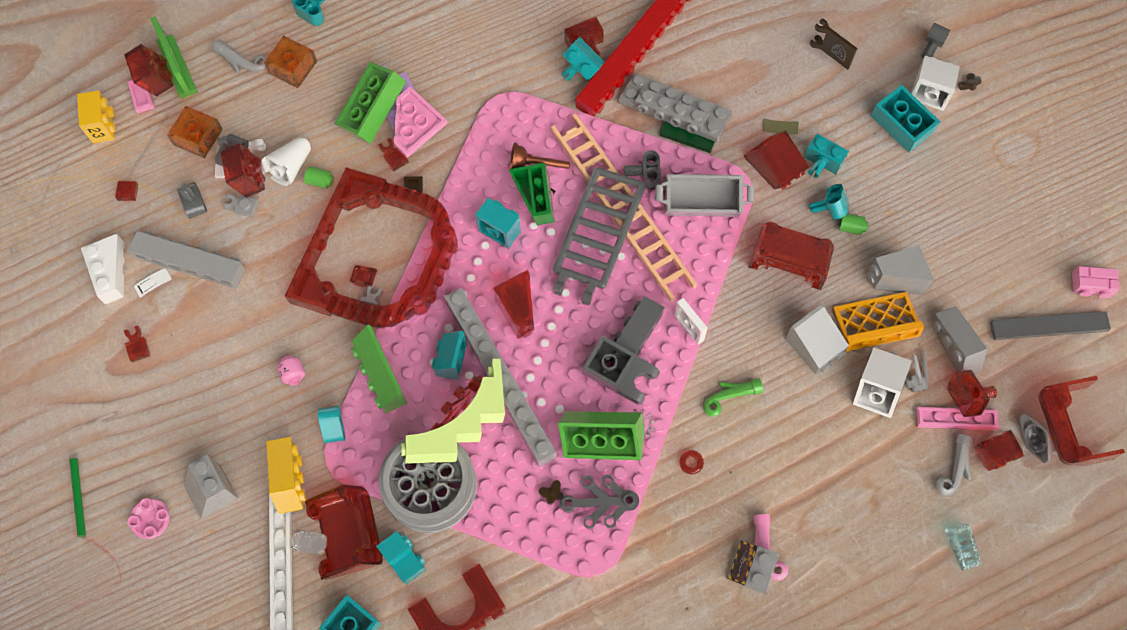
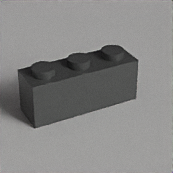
[614,296,665,356]

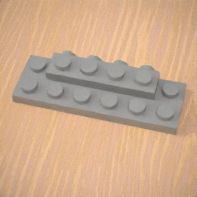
[619,73,732,142]

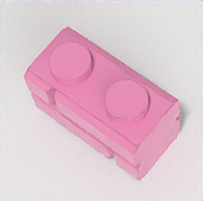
[1072,266,1119,298]

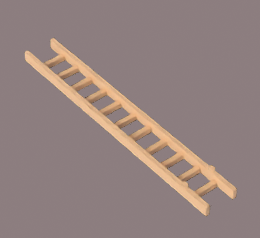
[551,113,697,302]

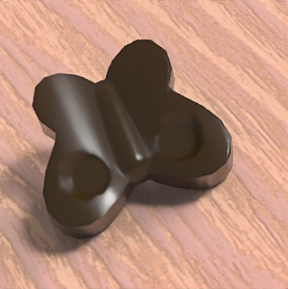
[958,73,982,91]
[539,480,563,505]

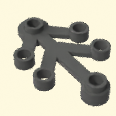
[560,475,639,529]

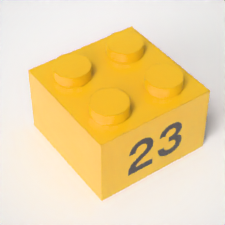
[77,90,116,143]

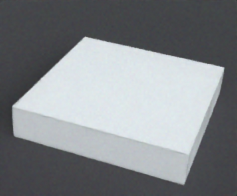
[674,298,707,344]

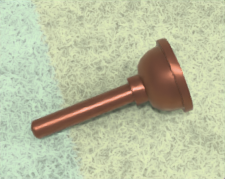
[510,142,571,169]

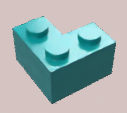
[377,531,426,585]

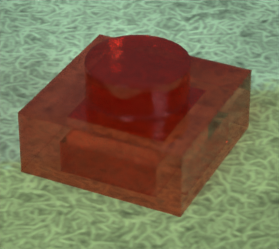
[115,181,138,201]

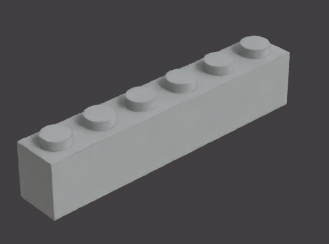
[127,231,245,289]

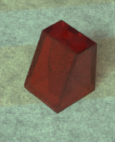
[743,130,809,190]
[493,270,534,339]

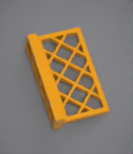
[832,292,924,352]

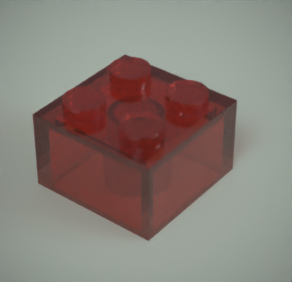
[124,44,174,96]
[220,143,266,198]

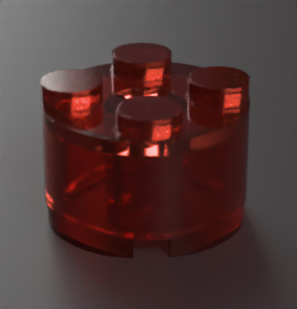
[974,429,1024,471]

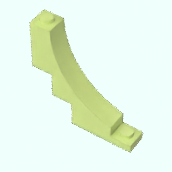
[401,359,505,463]

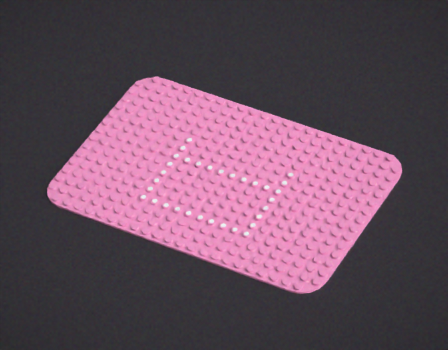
[324,92,752,578]

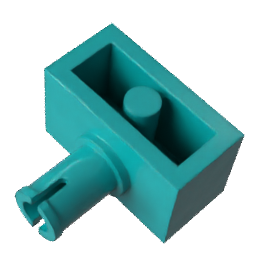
[561,37,605,81]
[804,134,849,178]

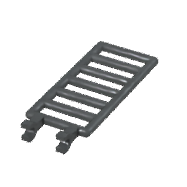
[553,167,646,306]

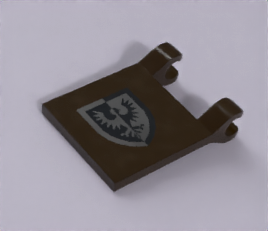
[809,19,858,70]

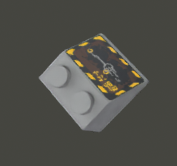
[727,539,780,594]

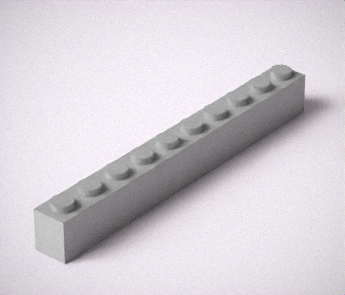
[444,288,557,467]

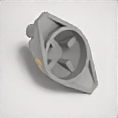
[1020,414,1058,464]

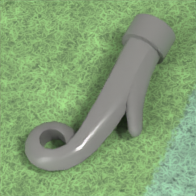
[213,40,269,73]
[936,434,973,496]

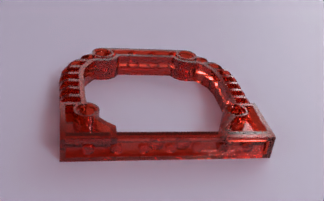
[285,167,458,328]

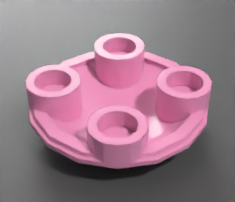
[127,498,170,539]

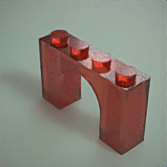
[408,564,506,630]

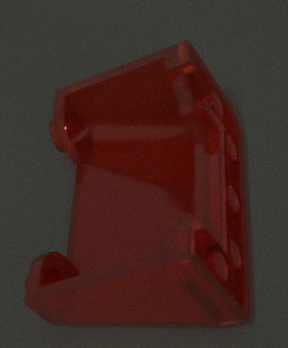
[748,221,835,290]
[305,484,383,580]

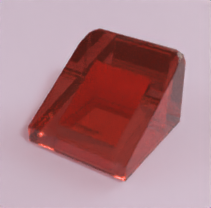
[350,265,377,287]

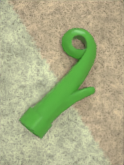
[703,378,764,417]

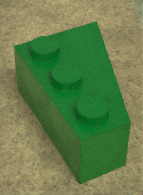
[509,163,555,226]

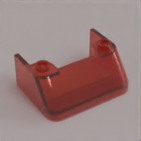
[1038,376,1125,466]

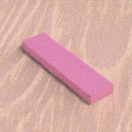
[916,407,999,431]

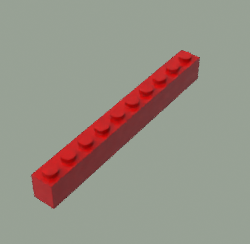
[575,0,691,117]

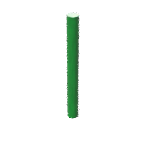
[69,458,86,538]

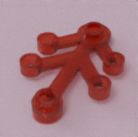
[430,375,483,431]

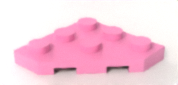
[394,87,447,158]

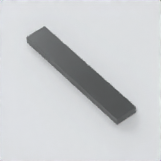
[990,311,1111,340]

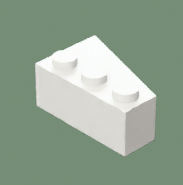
[81,234,125,304]

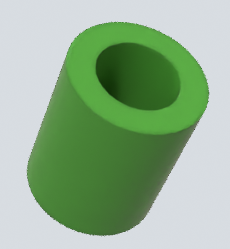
[304,166,334,189]
[838,213,868,235]

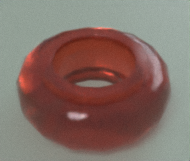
[679,450,704,475]

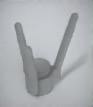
[892,351,929,393]

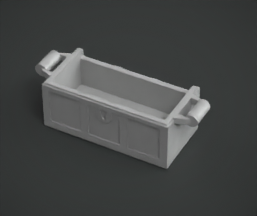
[655,174,754,217]

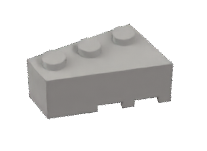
[932,306,987,379]

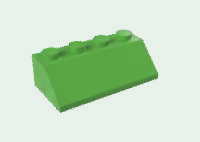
[335,62,406,144]
[351,324,407,413]
[558,411,645,460]

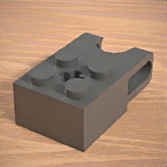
[582,335,660,405]

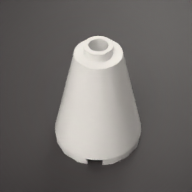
[261,137,311,186]

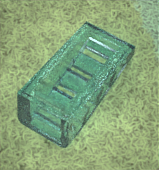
[945,524,982,571]

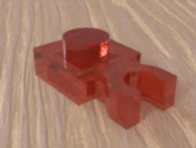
[378,138,409,172]
[124,326,151,363]

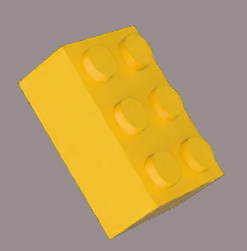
[266,437,306,514]

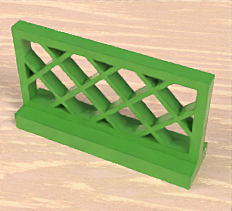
[150,16,197,99]

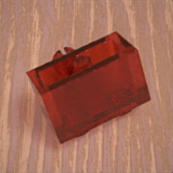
[564,17,604,56]
[946,370,997,417]

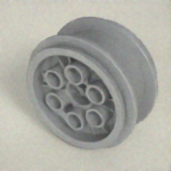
[379,433,477,533]

